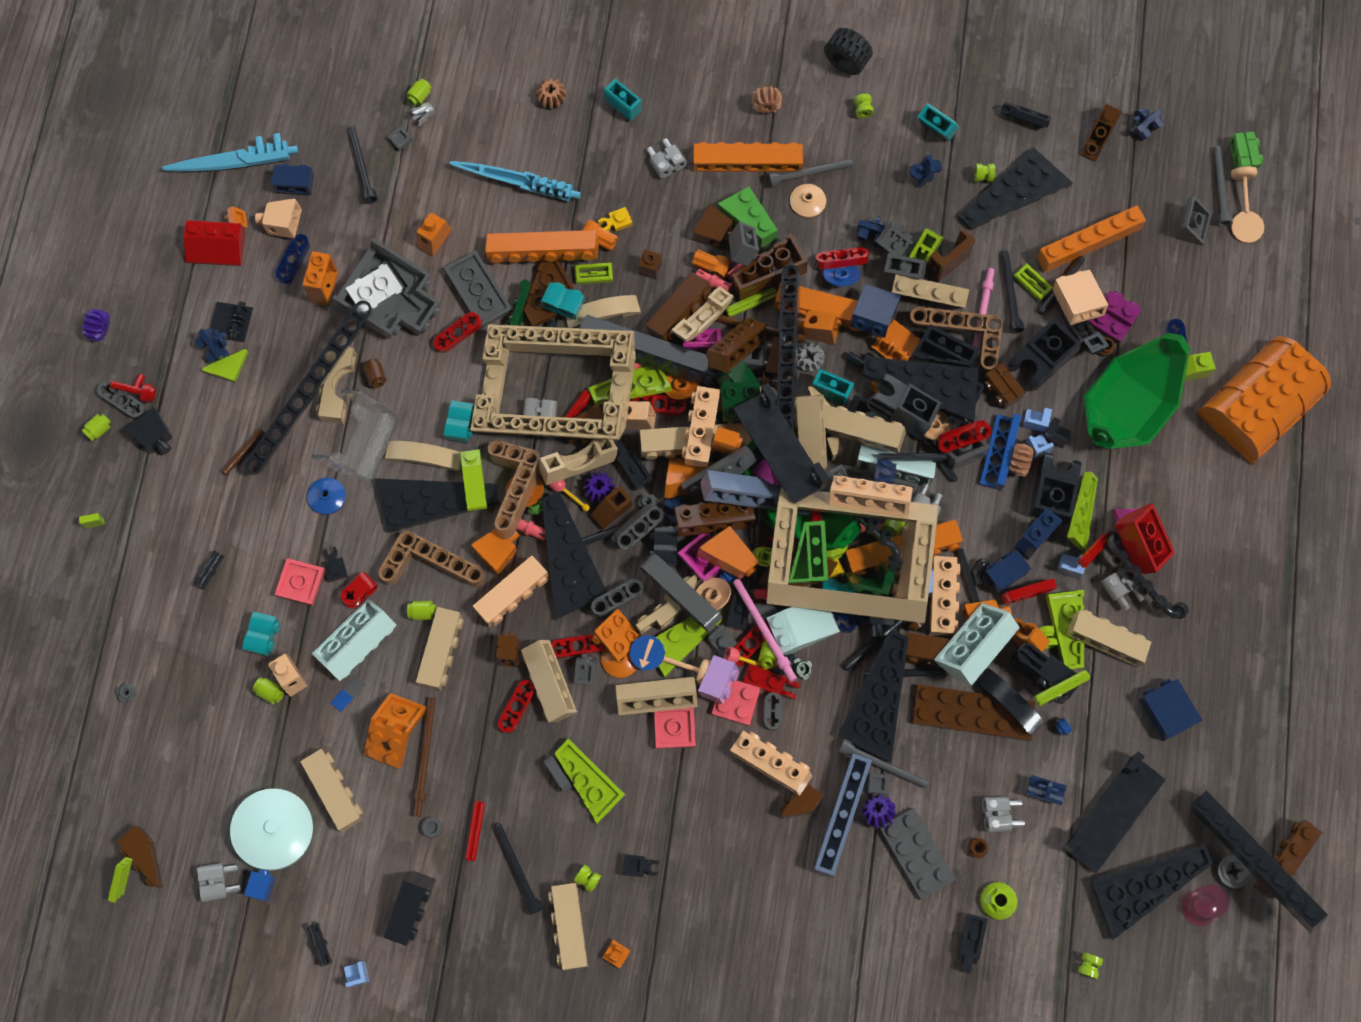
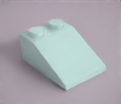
[767,607,840,655]

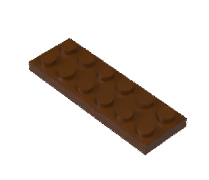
[912,684,1035,741]

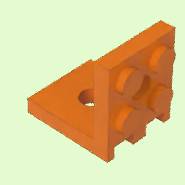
[363,693,426,769]

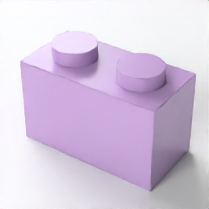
[698,655,739,704]

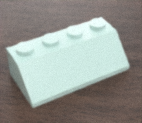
[855,444,936,489]
[312,599,397,681]
[934,603,1020,686]

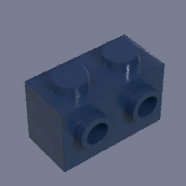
[271,164,314,195]
[983,550,1031,594]

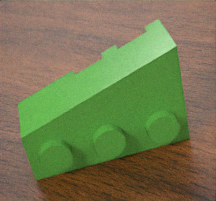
[718,187,778,248]
[788,521,829,584]

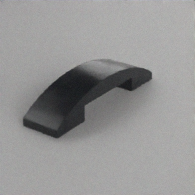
[1054,298,1109,355]
[974,667,1044,736]

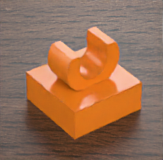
[225,206,247,229]
[602,940,630,969]

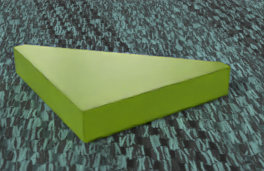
[202,349,249,383]

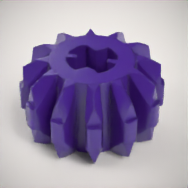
[82,309,110,341]
[583,471,615,504]
[862,794,896,830]

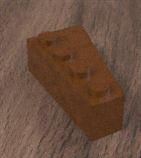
[732,233,807,301]

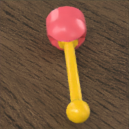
[549,479,590,512]
[724,646,769,670]

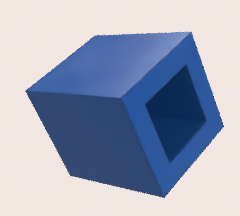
[244,869,275,902]

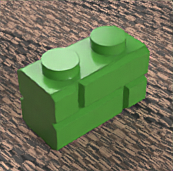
[1229,132,1263,171]

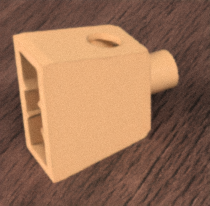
[255,199,302,238]
[625,402,656,430]
[268,654,307,697]

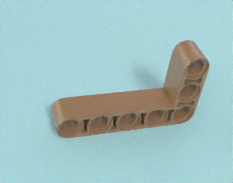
[910,307,1003,372]
[488,441,540,539]
[379,531,485,587]

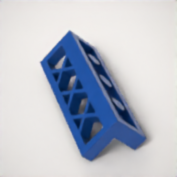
[979,414,1022,491]

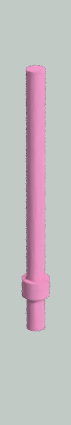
[972,268,995,368]
[733,579,797,682]

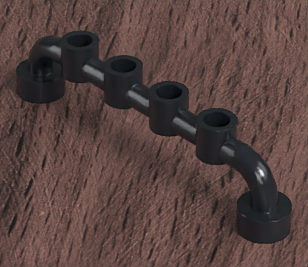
[827,512,903,571]
[1106,527,1189,619]

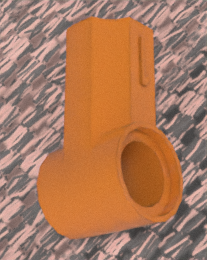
[582,220,618,251]
[692,250,731,280]

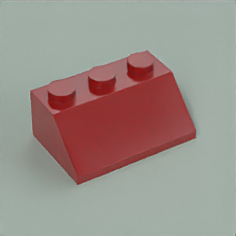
[183,220,246,266]
[1115,503,1175,574]

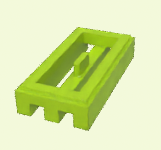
[575,262,613,285]
[1013,263,1053,302]
[108,857,133,903]

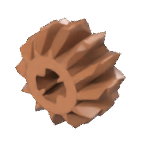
[536,77,567,110]
[752,86,782,114]
[1009,443,1034,477]

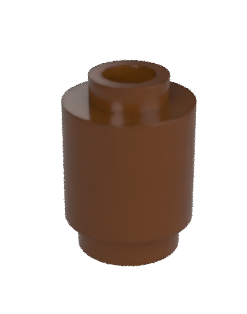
[363,359,387,388]

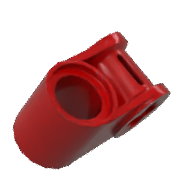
[341,572,378,609]

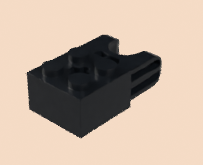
[1008,318,1081,391]
[867,374,942,440]
[1029,452,1082,525]
[1011,643,1078,704]

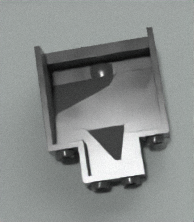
[332,238,440,339]

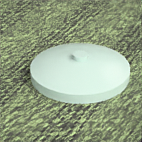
[230,789,313,871]

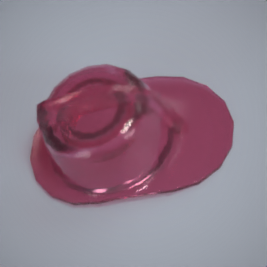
[1183,885,1229,926]

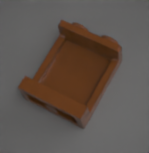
[926,228,976,282]

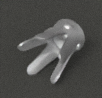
[409,102,436,127]

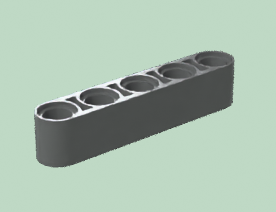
[640,553,722,632]

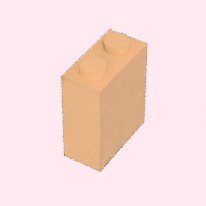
[1053,270,1108,325]

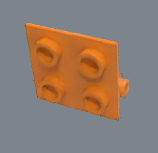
[872,320,921,361]
[593,608,640,662]

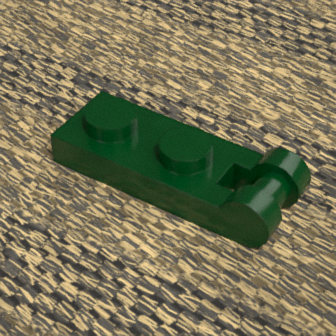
[508,279,531,326]

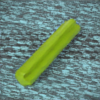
[726,287,777,317]
[1034,670,1090,706]

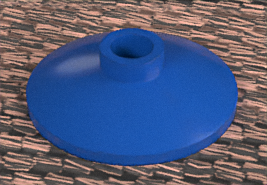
[823,266,860,287]
[307,478,346,515]

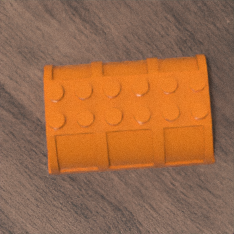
[1197,336,1331,465]

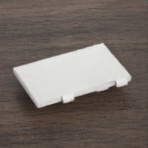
[345,264,403,313]

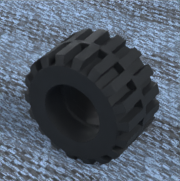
[824,27,873,75]

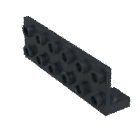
[734,383,829,504]
[1063,751,1165,873]

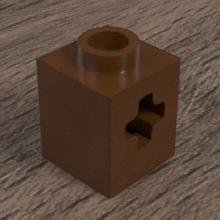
[638,249,662,280]

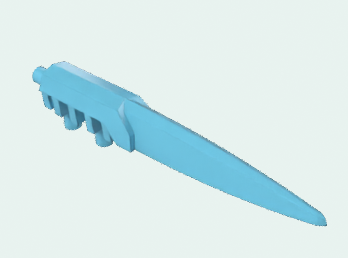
[162,133,298,171]
[449,161,581,202]

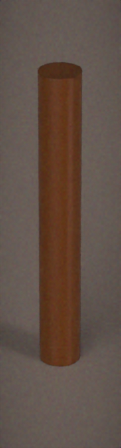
[221,428,265,475]

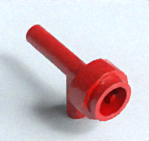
[110,374,157,403]

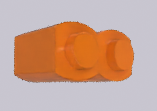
[711,426,743,455]
[1011,618,1050,652]

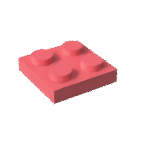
[275,558,325,606]
[711,681,760,726]
[654,707,696,749]

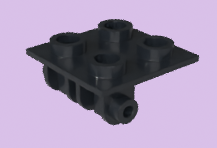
[210,301,253,342]

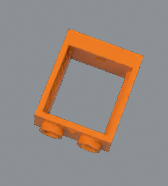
[302,251,339,306]

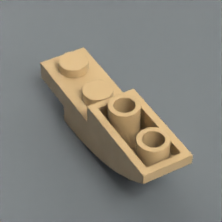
[636,575,698,635]

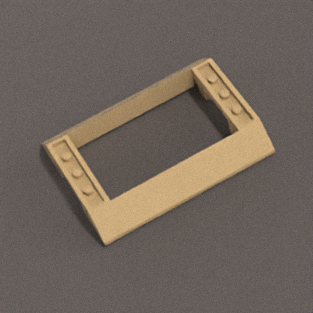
[470,324,636,440]
[767,487,938,623]

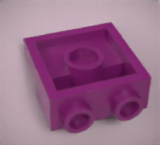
[1089,291,1142,344]

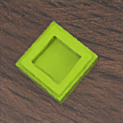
[79,513,105,529]

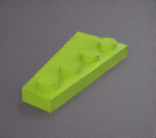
[588,365,672,405]
[1067,472,1098,550]
[1046,590,1084,670]
[656,617,722,677]
[555,739,626,824]

